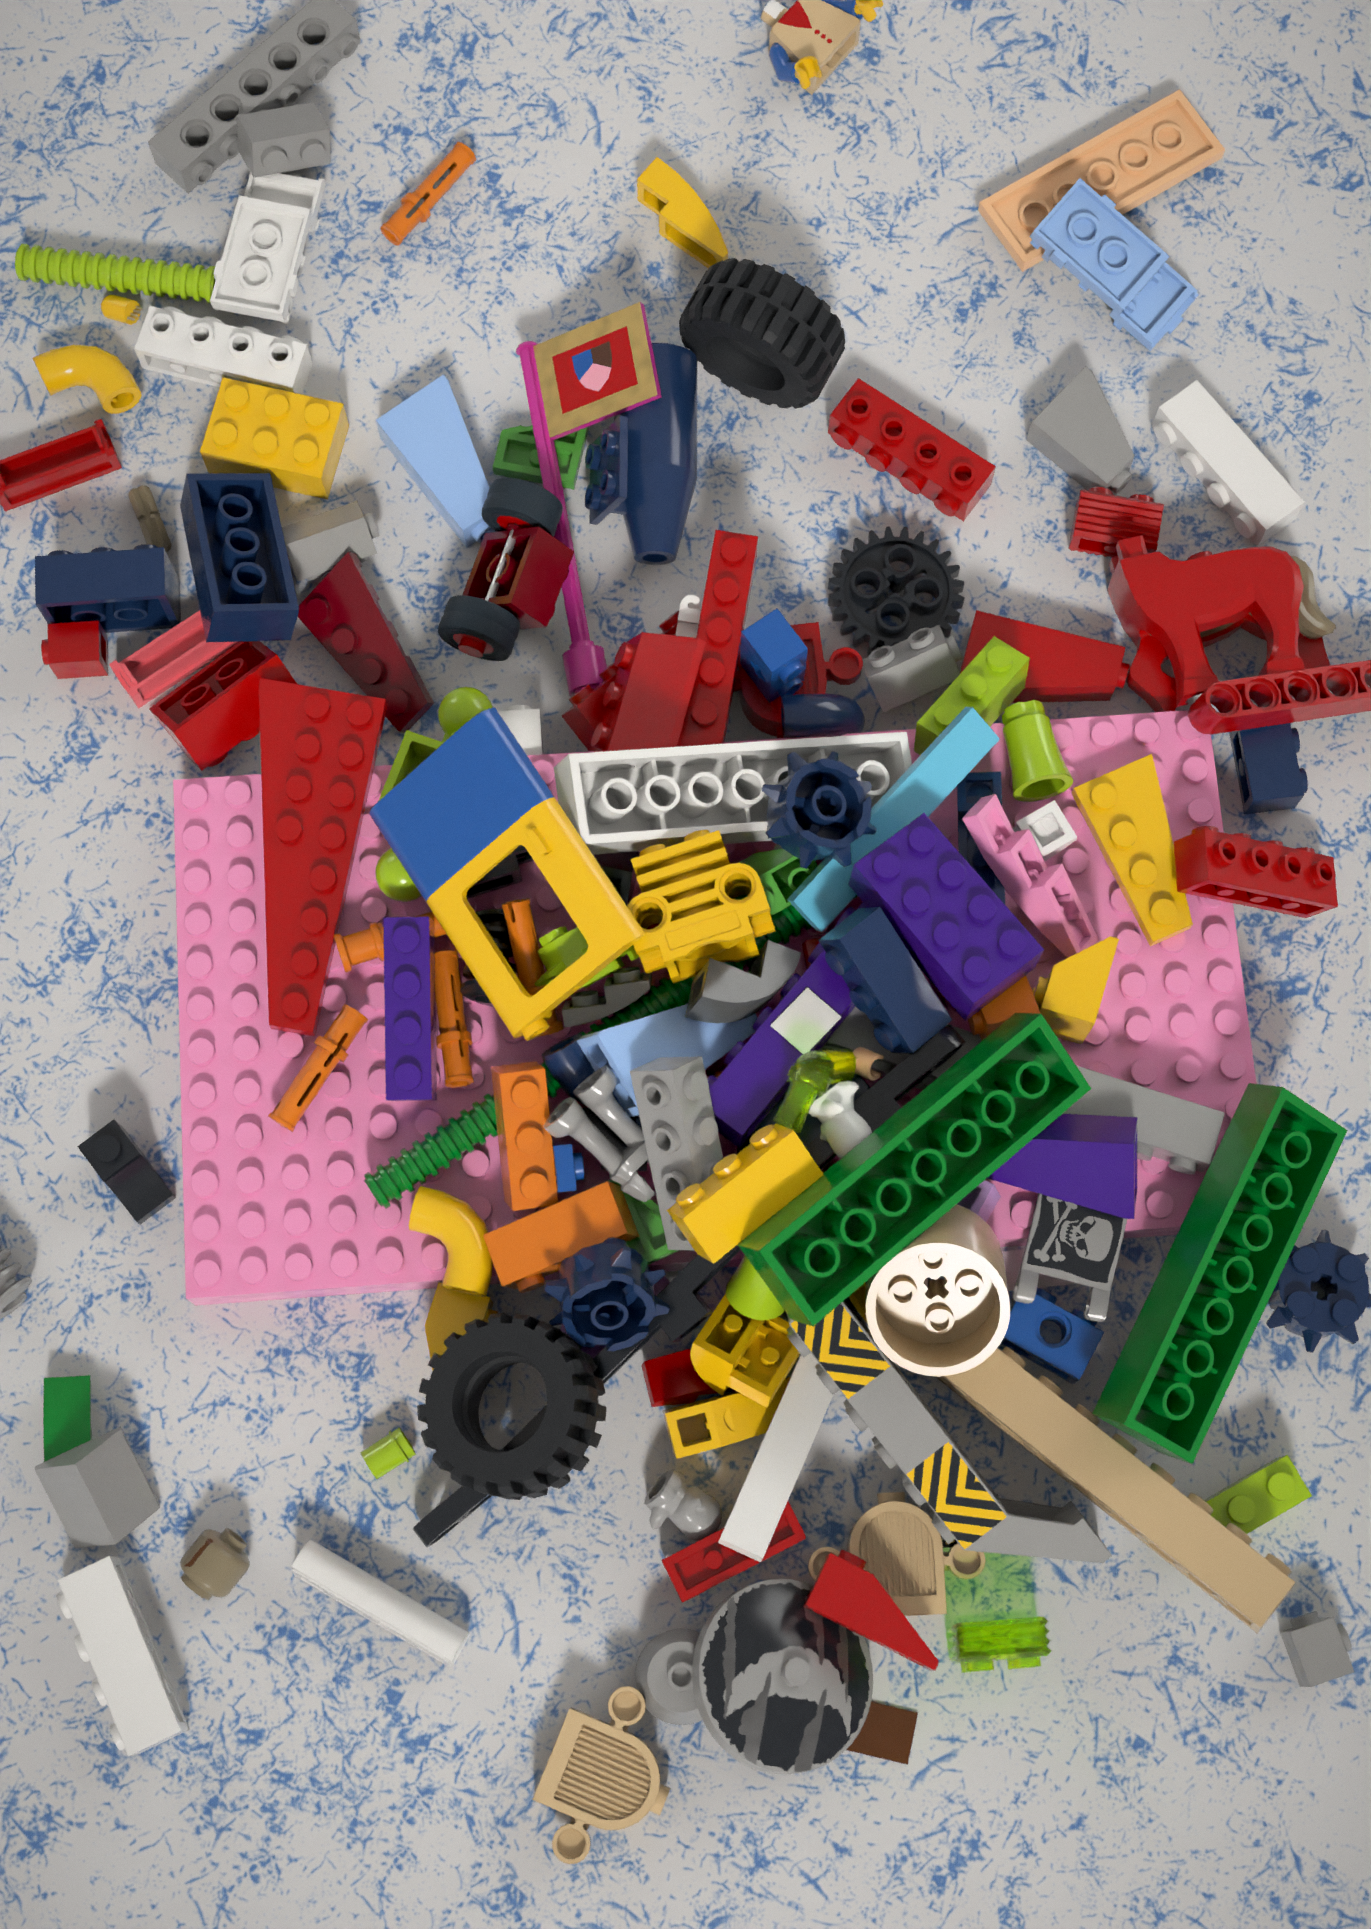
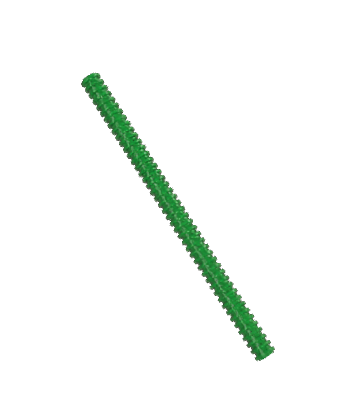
[364,895,858,1209]

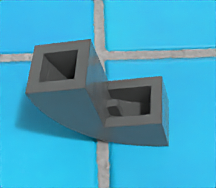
[685,940,801,1023]

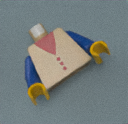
[761,0,884,95]

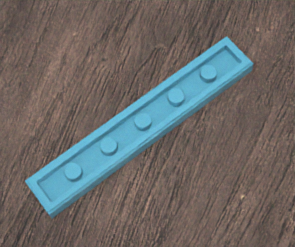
[787,707,1000,932]

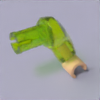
[773,1047,884,1134]

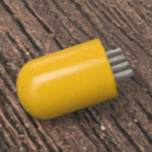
[101,294,144,325]

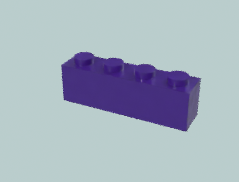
[383,917,437,1101]

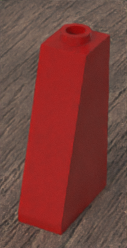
[960,610,1129,703]

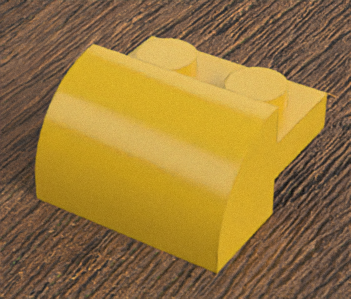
[690,1293,800,1407]

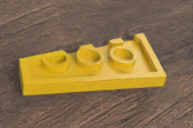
[1071,754,1193,947]

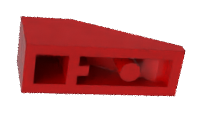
[803,1549,939,1671]

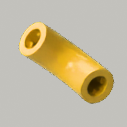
[33,344,141,414]
[409,1186,493,1297]

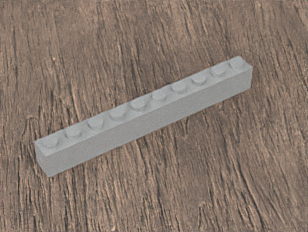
[779,975,1225,1175]

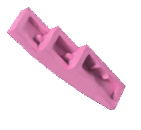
[962,794,1098,958]

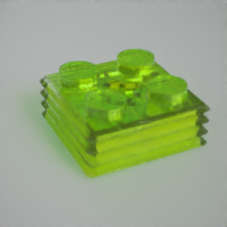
[947,1617,1052,1673]

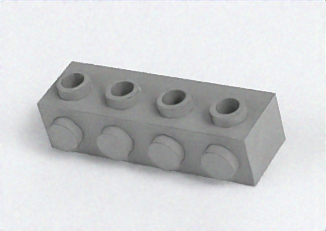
[630,1056,723,1251]

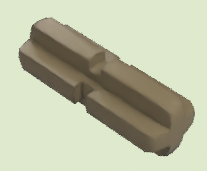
[128,485,172,552]

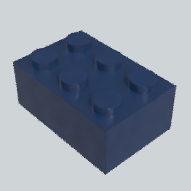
[35,544,181,633]

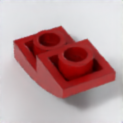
[641,1349,735,1407]

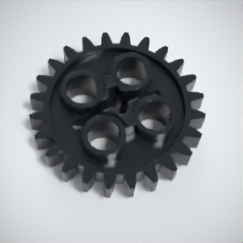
[828,526,965,655]

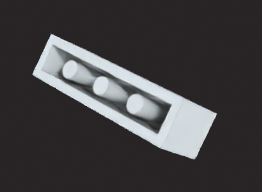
[1152,380,1305,547]
[57,1556,190,1756]

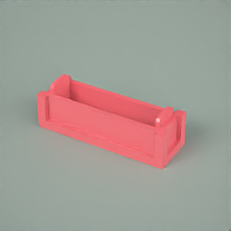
[109,610,238,709]

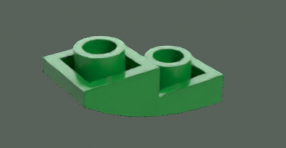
[43,1375,92,1462]

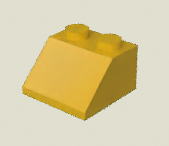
[1032,936,1119,1045]

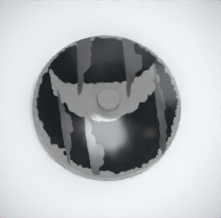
[692,1579,873,1775]

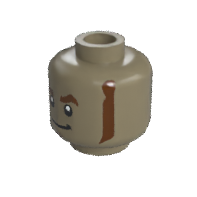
[180,1528,250,1600]

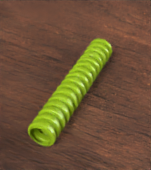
[15,243,215,303]

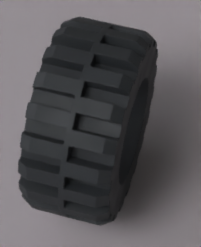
[679,258,845,409]
[417,1313,607,1500]

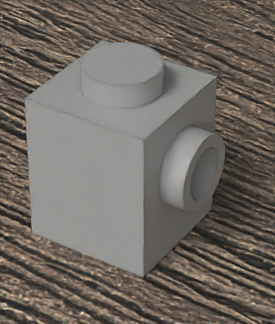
[1280,1611,1354,1687]

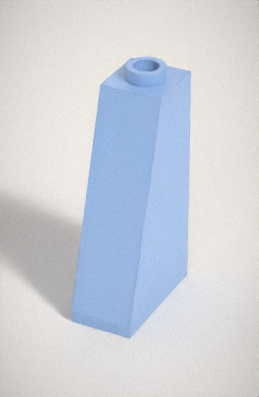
[376,375,495,548]
[577,1004,757,1117]

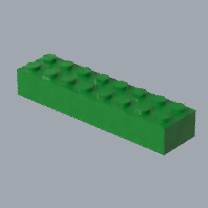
[738,1013,1092,1327]
[1092,1083,1348,1464]

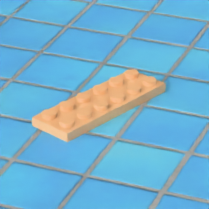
[978,89,1225,272]

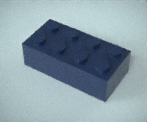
[180,473,299,642]

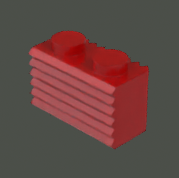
[1069,487,1164,558]

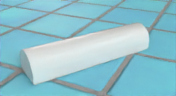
[291,1539,470,1667]

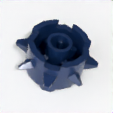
[762,751,877,869]
[1266,1230,1371,1353]
[544,1237,670,1351]

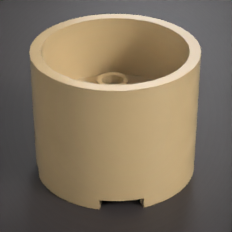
[866,1204,1010,1376]

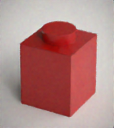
[41,621,108,679]

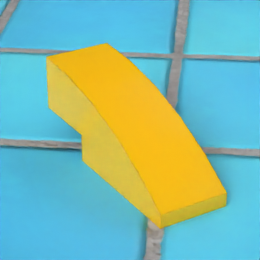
[637,157,728,268]

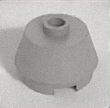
[635,1629,702,1725]

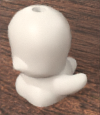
[805,1081,872,1158]

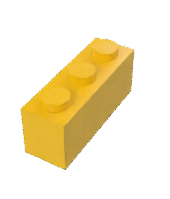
[667,1123,824,1264]

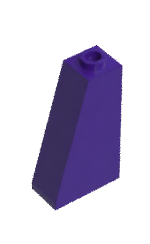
[988,1113,1138,1219]

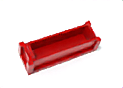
[0,418,122,512]
[661,1501,807,1603]

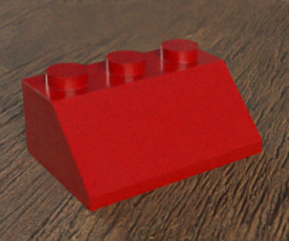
[591,632,706,752]
[149,641,297,771]

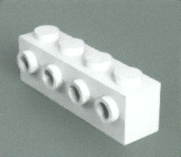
[134,306,312,394]

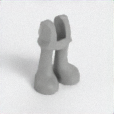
[544,1066,655,1202]

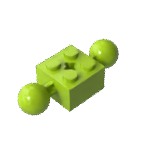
[375,687,493,902]

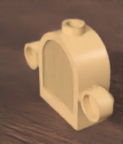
[808,1492,986,1616]
[532,1686,670,1864]

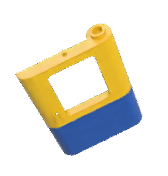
[369,707,646,1041]

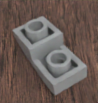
[562,967,652,1027]

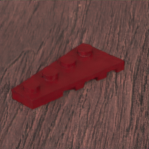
[297,551,434,733]

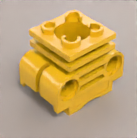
[627,830,775,983]

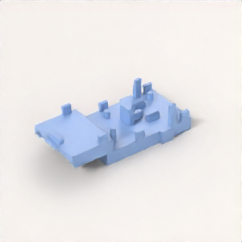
[1030,178,1199,351]

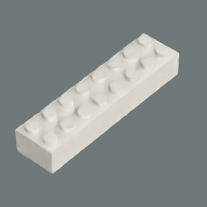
[553,732,912,855]

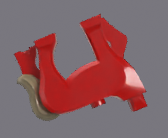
[1107,536,1336,712]

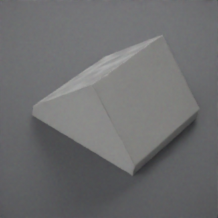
[35,1426,160,1548]

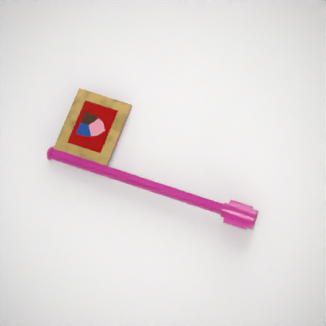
[516,302,662,697]

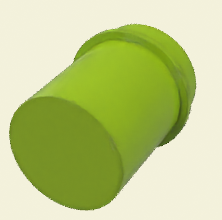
[360,1427,416,1479]

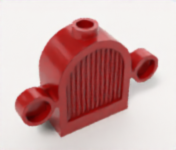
[733,622,863,738]

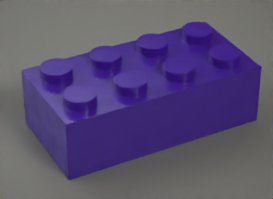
[848,813,1044,1021]

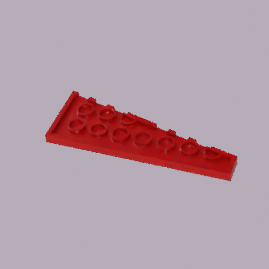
[259,678,388,1036]

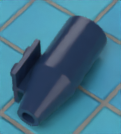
[585,343,697,565]

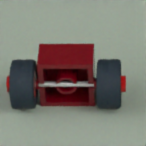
[438,477,574,661]

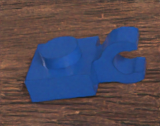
[553,1144,585,1192]

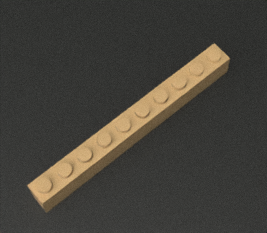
[935,1347,1295,1634]

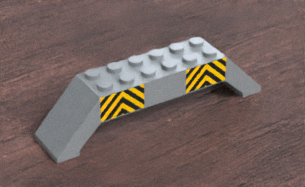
[786,1300,1112,1563]

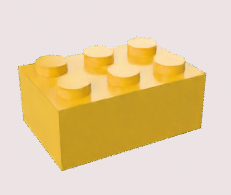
[200,377,349,500]

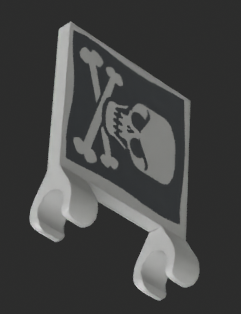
[1013,1193,1127,1322]

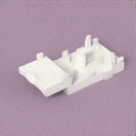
[210,172,326,324]

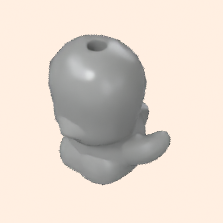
[644,1469,722,1541]

